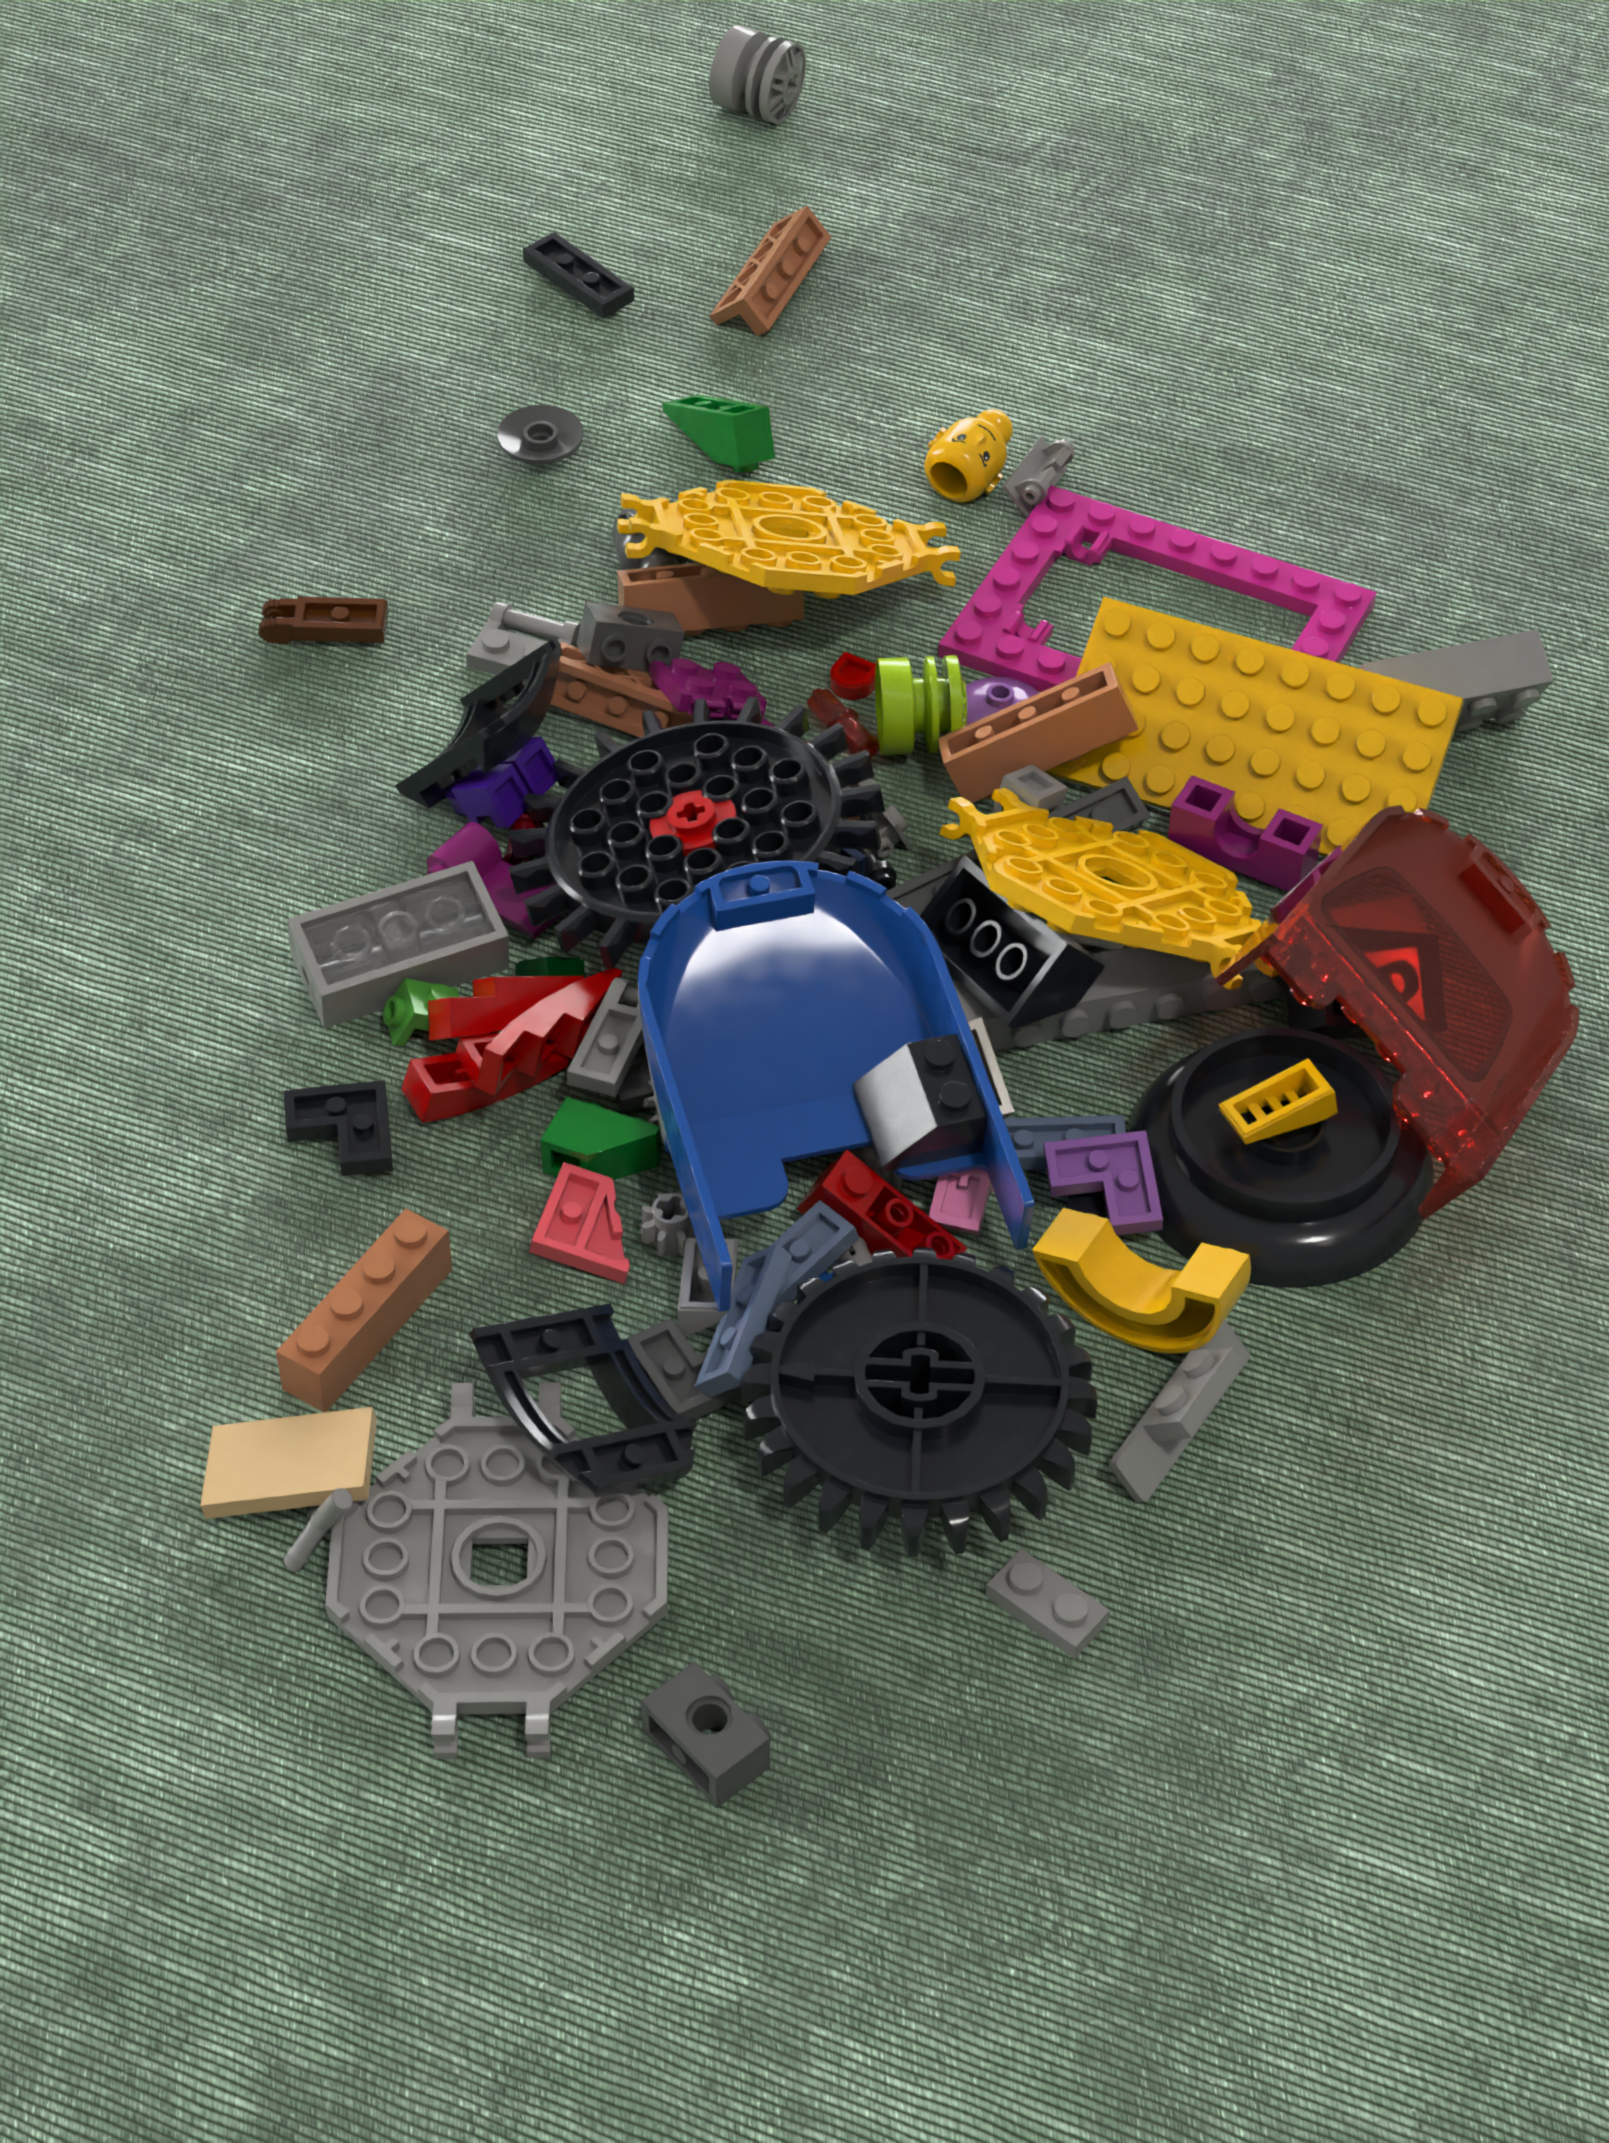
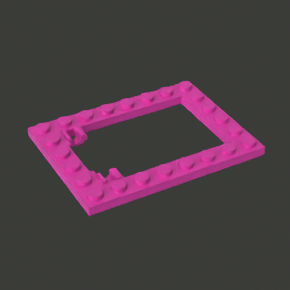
[938,485,1377,692]

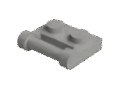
[466,601,581,683]

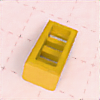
[1218,1058,1338,1145]

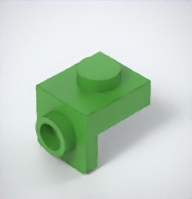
[383,978,460,1047]

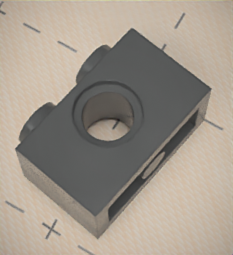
[577,601,685,672]
[641,1661,771,1808]

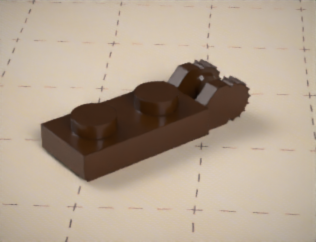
[258,596,389,644]

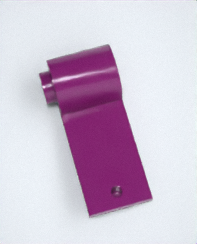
[426,822,565,940]

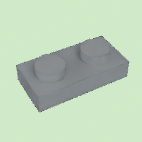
[985,1548,1110,1659]

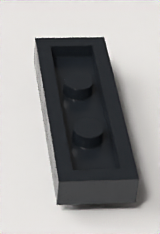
[523,232,634,318]

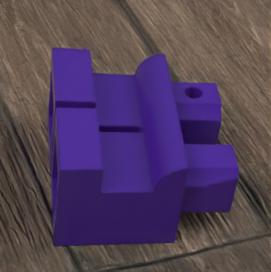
[446,736,557,828]

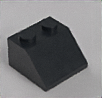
[853,1034,987,1172]

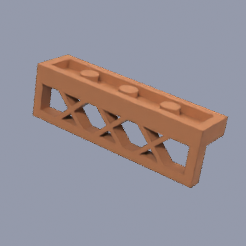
[710,206,831,336]
[550,642,717,737]

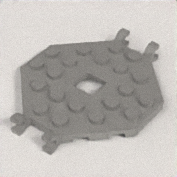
[325,1382,669,1759]

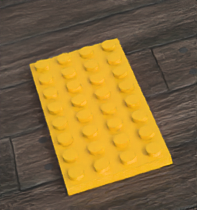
[1044,596,1464,877]

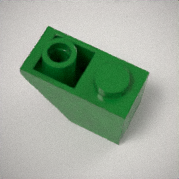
[540,1096,661,1180]

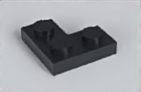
[283,1080,393,1176]

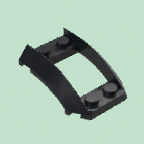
[395,637,563,809]
[469,1303,697,1498]

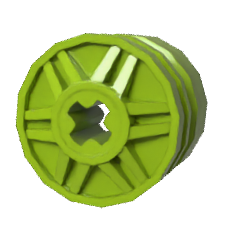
[875,655,967,755]

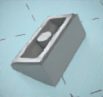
[677,1238,739,1336]

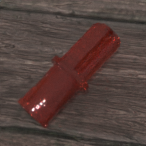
[807,688,880,759]

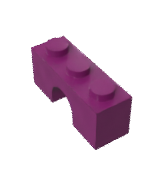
[1168,775,1323,892]

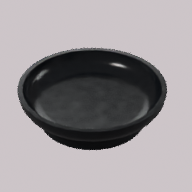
[1126,1027,1434,1288]

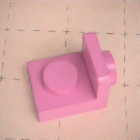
[929,1169,993,1236]

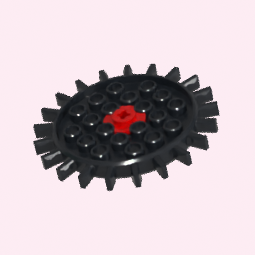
[508,697,885,969]

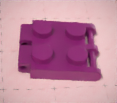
[649,658,767,720]

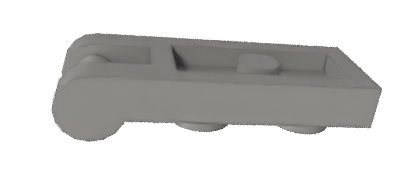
[567,977,644,1097]

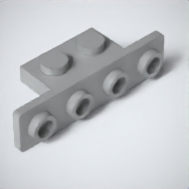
[1109,1320,1250,1502]

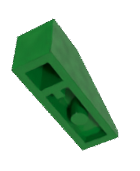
[662,394,775,472]

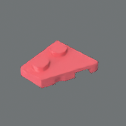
[529,1162,630,1284]

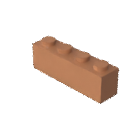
[617,562,805,636]
[938,662,1139,803]
[276,1208,453,1412]

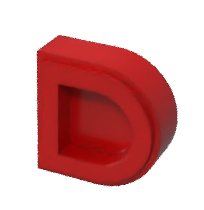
[830,651,876,700]

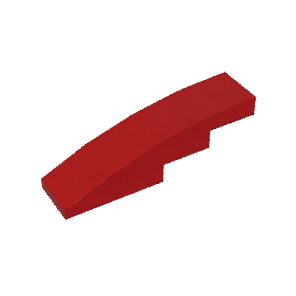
[476,967,623,1095]

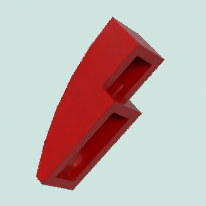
[428,976,584,1041]
[401,1033,569,1123]

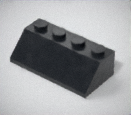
[920,855,1105,1029]

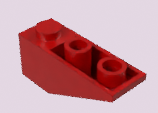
[796,1150,967,1260]

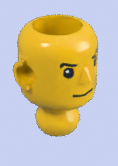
[924,409,1013,503]

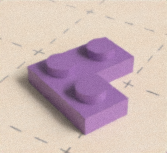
[1043,1130,1163,1235]

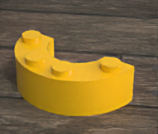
[1032,1208,1251,1353]

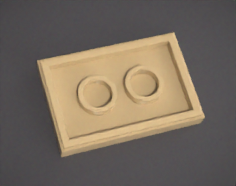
[200,1407,377,1519]

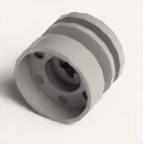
[709,24,806,125]

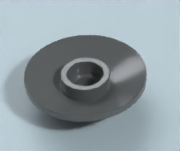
[497,405,584,464]

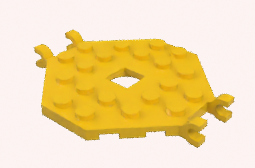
[617,479,961,599]
[939,788,1294,990]

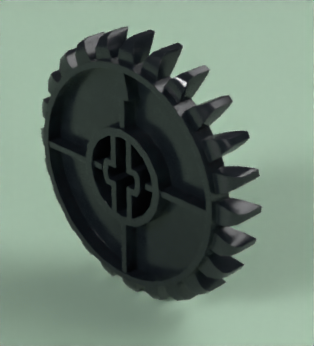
[741,1247,1098,1557]

